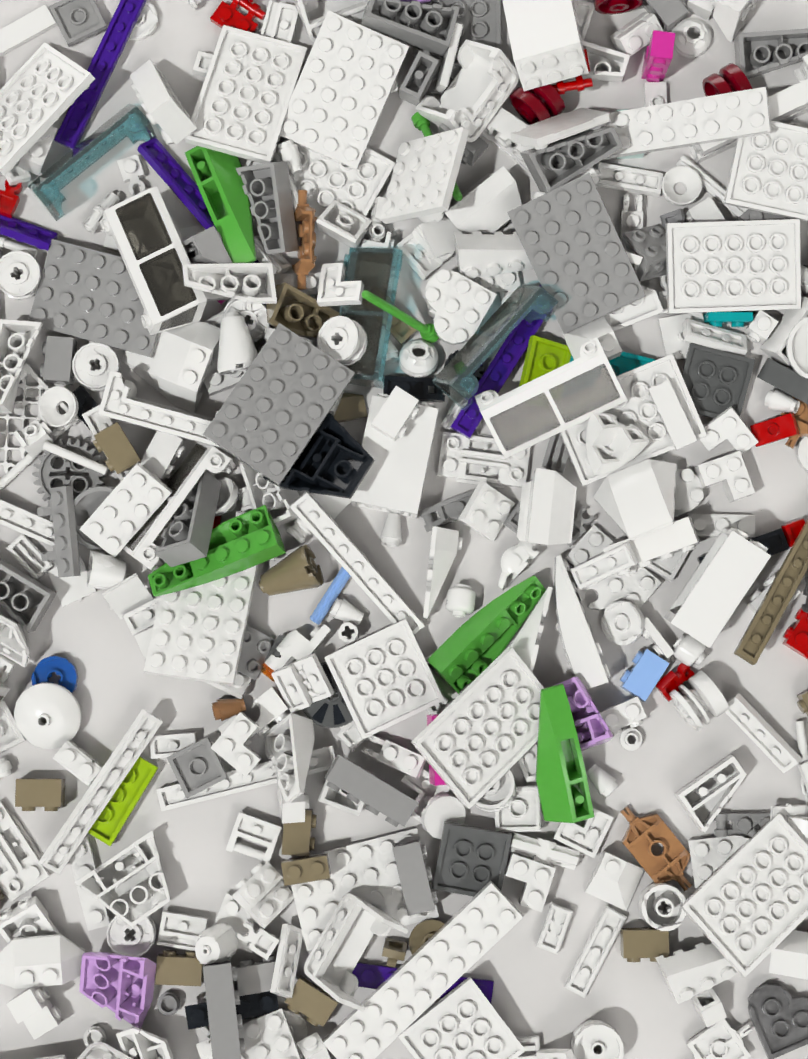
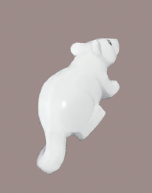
[498,541,540,590]

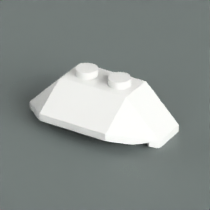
[0,614,30,667]
[0,934,86,989]
[116,1027,174,1059]

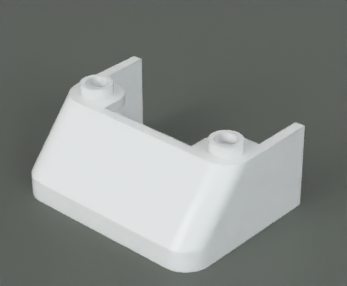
[294,0,369,42]
[304,894,409,1012]

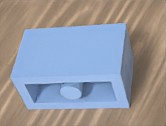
[620,649,670,702]

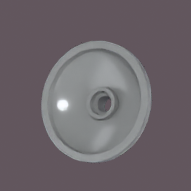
[74,486,114,551]

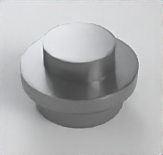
[157,992,180,1016]

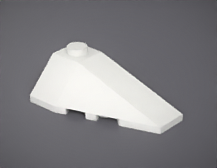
[182,263,277,304]
[423,526,463,619]
[503,587,553,673]

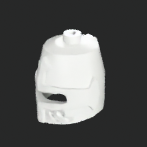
[87,550,130,590]
[195,923,238,965]

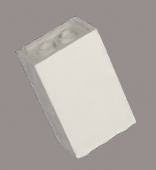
[503,0,589,91]
[351,393,439,519]
[664,527,771,648]

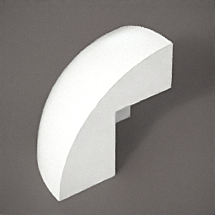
[586,412,649,476]

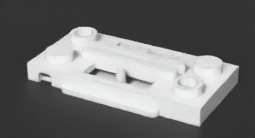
[511,107,610,150]
[437,432,531,488]
[0,800,50,902]

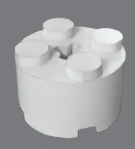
[638,882,686,931]

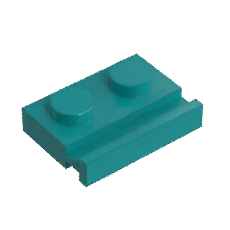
[703,312,753,328]

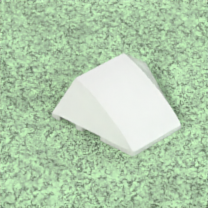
[593,459,677,540]
[75,831,171,927]

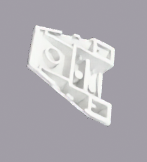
[121,321,220,413]

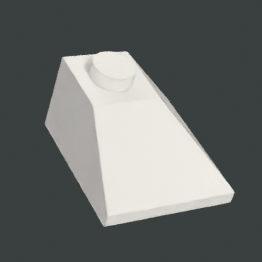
[562,316,622,360]
[585,850,644,911]

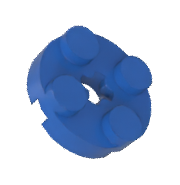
[32,656,78,693]

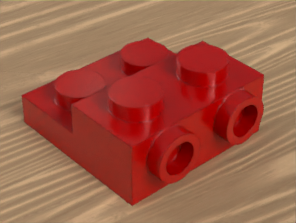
[782,607,808,660]

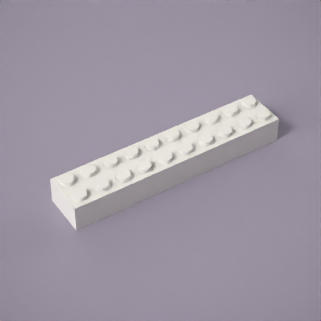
[323,880,523,1059]

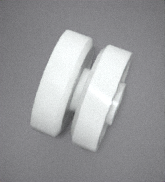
[474,769,516,813]
[571,1020,624,1059]

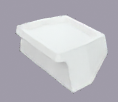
[445,166,522,234]
[517,468,577,545]

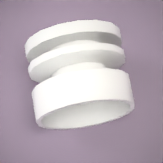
[669,670,729,731]

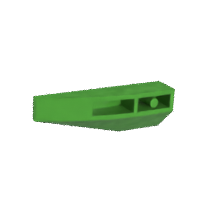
[185,146,256,263]
[148,505,286,597]
[427,575,546,695]
[535,684,594,823]

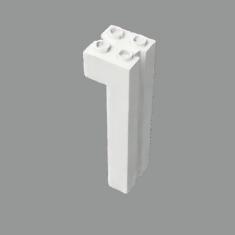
[687,54,808,164]

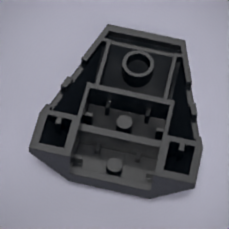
[263,412,375,499]

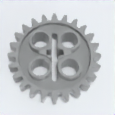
[32,438,106,501]

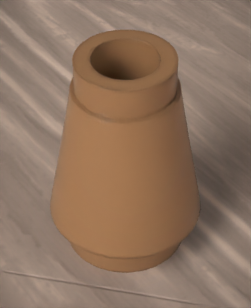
[212,698,246,721]

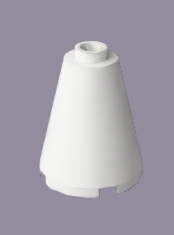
[217,312,258,375]

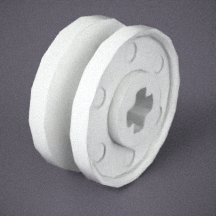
[0,251,43,300]
[223,298,269,342]
[317,316,368,366]
[72,343,121,392]
[106,915,157,957]

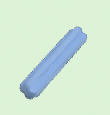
[310,567,351,625]

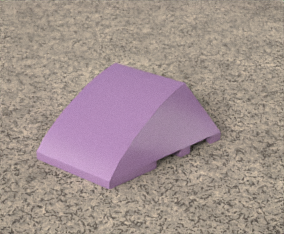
[550,677,614,751]
[79,952,156,1029]

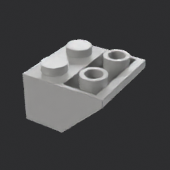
[182,226,233,264]

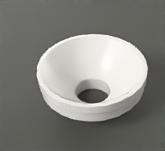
[673,18,711,58]
[661,166,702,206]
[399,339,439,377]
[38,386,78,427]
[215,477,238,516]

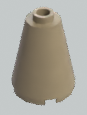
[259,545,324,596]

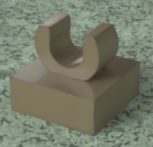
[382,938,407,968]

